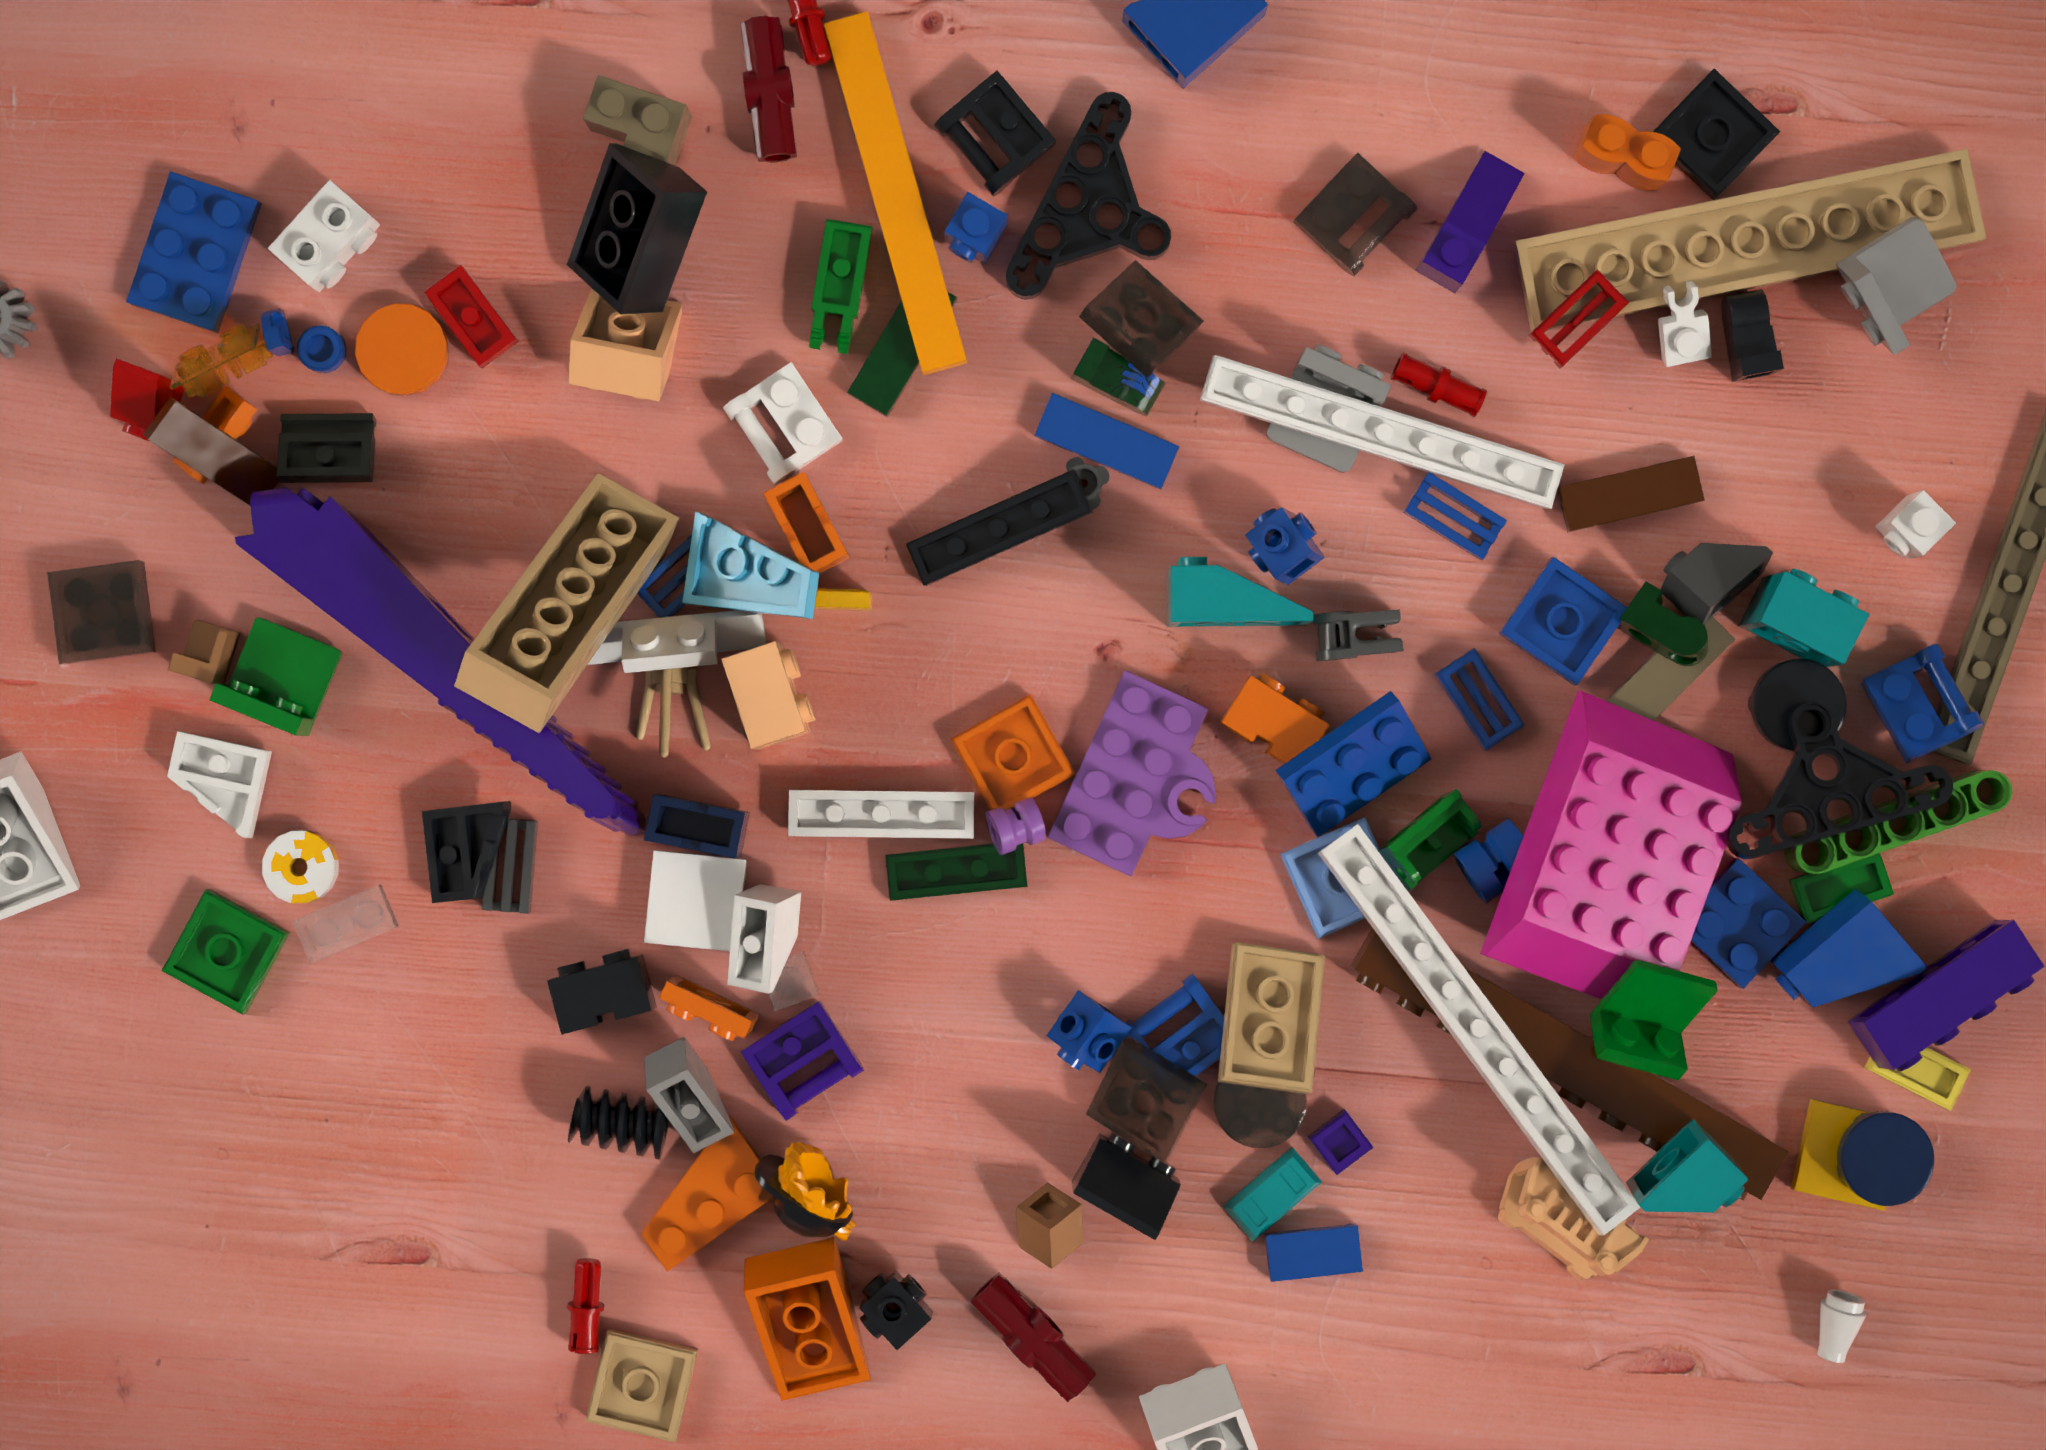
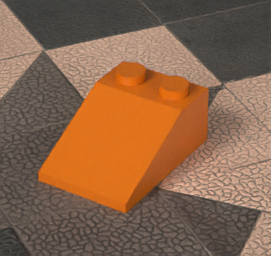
[743,1237,871,1401]

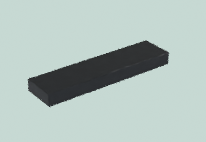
[906,469,1093,586]

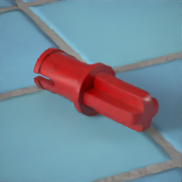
[788,0,831,66]
[567,1258,605,1354]

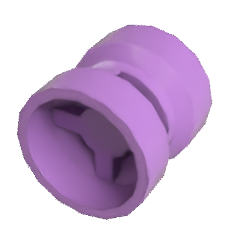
[986,797,1046,855]

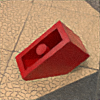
[110,358,186,441]

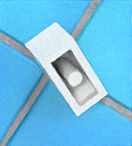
[727,884,801,994]

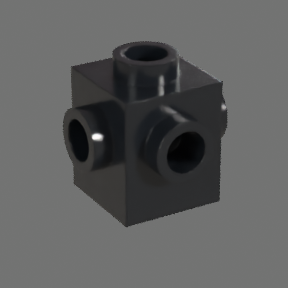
[859,1270,933,1350]

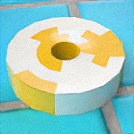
[262,830,339,903]

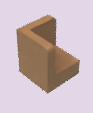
[168,620,240,684]
[1016,1182,1083,1269]

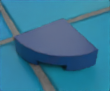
[261,308,294,357]

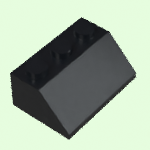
[567,143,707,315]

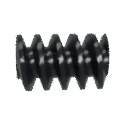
[568,1086,669,1160]

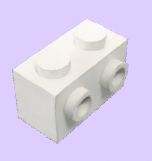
[268,180,380,293]

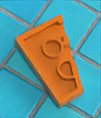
[641,1115,774,1272]

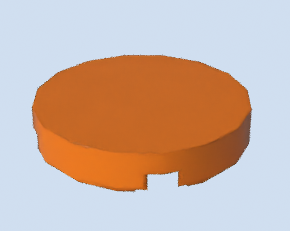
[355,303,449,396]

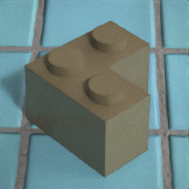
[583,75,692,165]

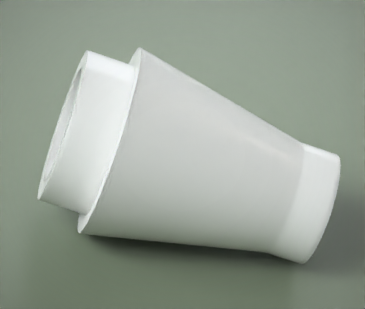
[1817,1289,1867,1363]

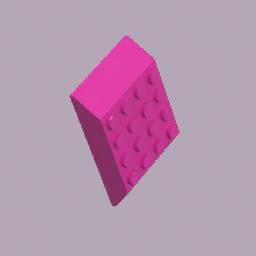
[1480,691,1742,999]

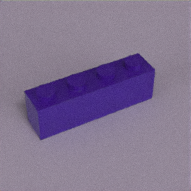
[1848,920,2045,1071]

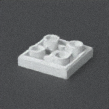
[644,850,747,952]

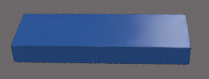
[1034,393,1180,490]

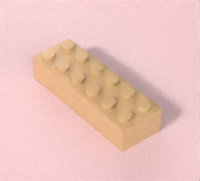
[454,473,679,733]

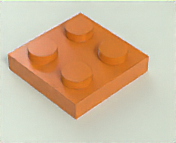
[659,975,760,1041]

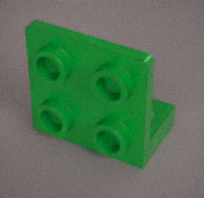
[209,617,342,736]
[1590,960,1718,1080]

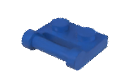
[1861,644,1984,764]
[1125,974,1224,1096]

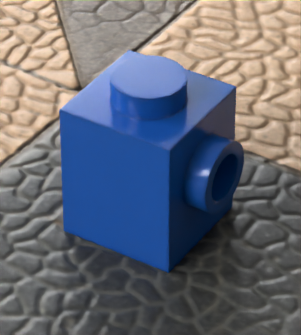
[944,192,1008,264]

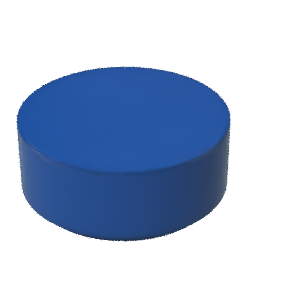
[297,325,346,373]

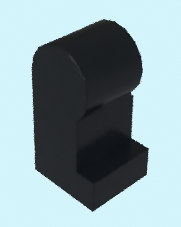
[1721,289,1784,382]

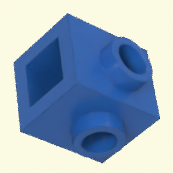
[1245,507,1325,585]
[1046,990,1132,1073]

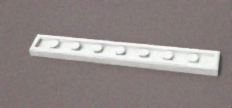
[1200,355,1565,509]

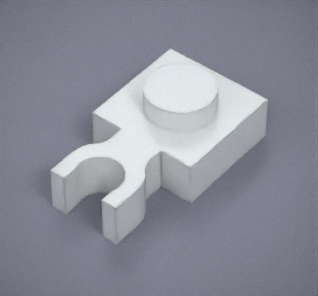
[1658,280,1712,367]

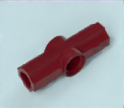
[740,16,797,163]
[971,1272,1096,1402]

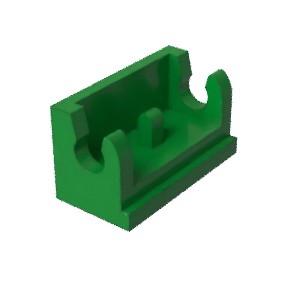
[1378,789,1482,891]

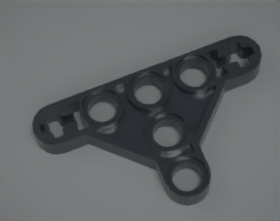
[1006,92,1171,300]
[1727,701,1953,859]

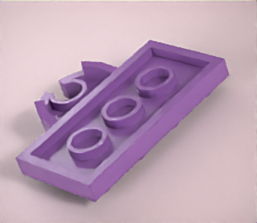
[1047,670,1216,877]

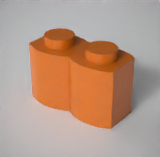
[1572,114,1681,191]

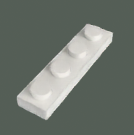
[788,790,974,839]

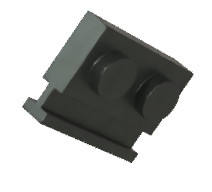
[276,413,377,483]

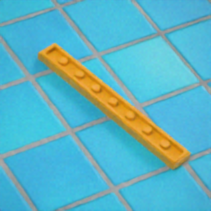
[824,11,967,376]

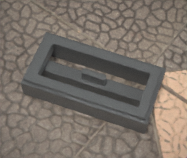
[482,819,538,914]

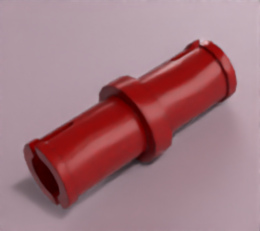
[1391,352,1487,417]

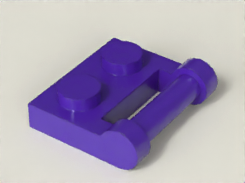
[741,1000,864,1121]

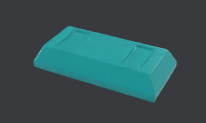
[1222,1147,1322,1242]

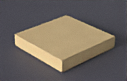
[585,1328,698,1442]

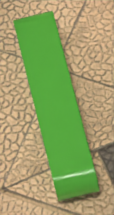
[1784,770,2013,874]

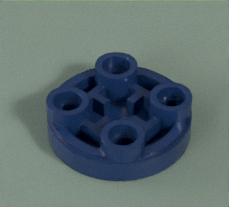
[1837,1111,1934,1206]

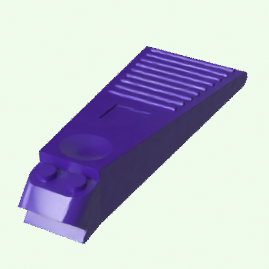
[235,487,646,836]

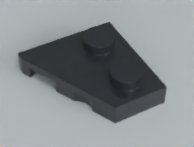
[422,801,511,903]

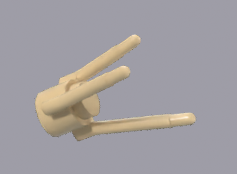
[635,667,711,758]

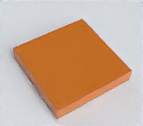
[951,694,1075,810]

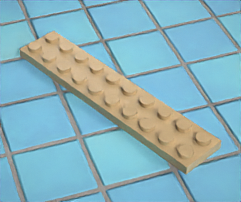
[1513,149,1986,332]

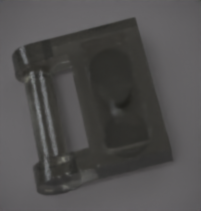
[1293,152,1418,276]

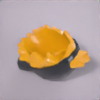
[754,1141,856,1241]

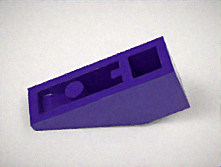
[1415,151,1525,293]

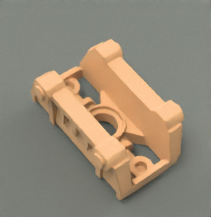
[1498,1157,1649,1280]

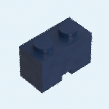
[644,794,750,858]

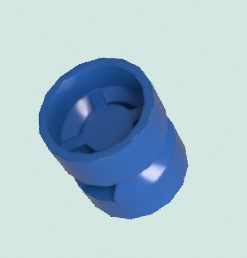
[1453,819,1523,904]

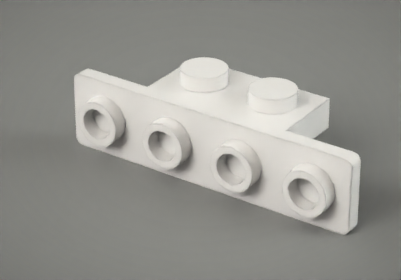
[588,610,766,673]

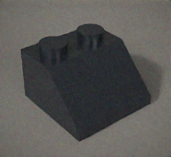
[1072,1132,1181,1240]

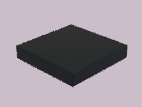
[1653,68,1780,200]

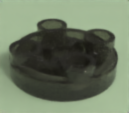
[1213,1080,1307,1148]

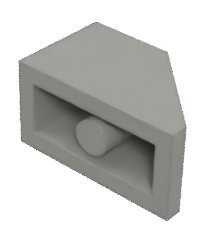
[644,1037,734,1153]

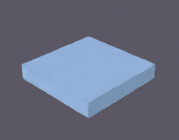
[1280,817,1379,939]

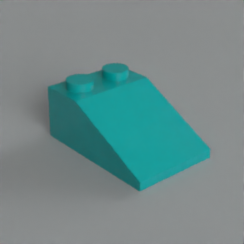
[1167,557,1313,627]

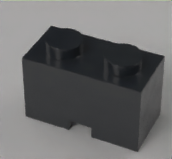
[547,949,657,1035]

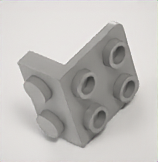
[1836,217,1957,355]
[1267,345,1391,473]

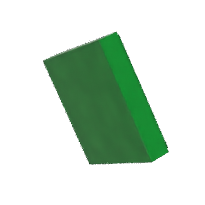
[161,889,290,1015]

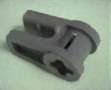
[1313,609,1404,661]

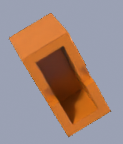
[763,472,851,575]
[1219,673,1330,764]

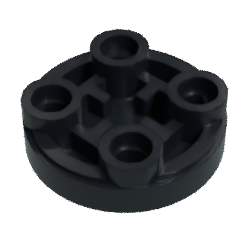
[1748,659,1847,751]

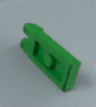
[809,219,873,354]

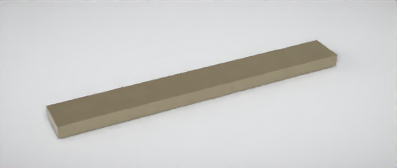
[1932,411,2046,764]

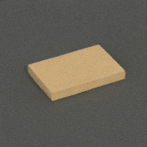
[1218,942,1325,1094]

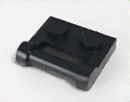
[934,70,1056,196]

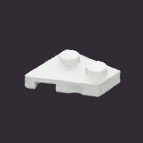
[167,731,272,838]

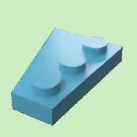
[682,511,819,619]

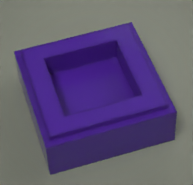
[1307,1109,1374,1175]

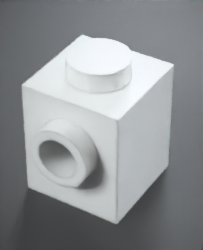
[1875,490,1956,560]

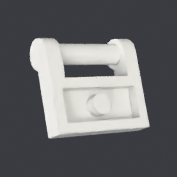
[723,362,843,485]

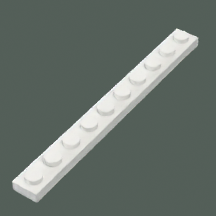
[1318,824,1640,1235]

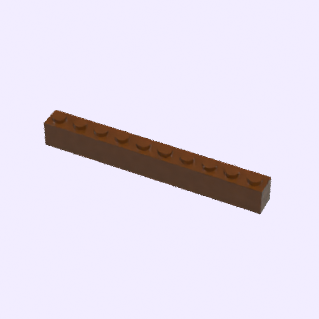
[1350,928,1789,1201]

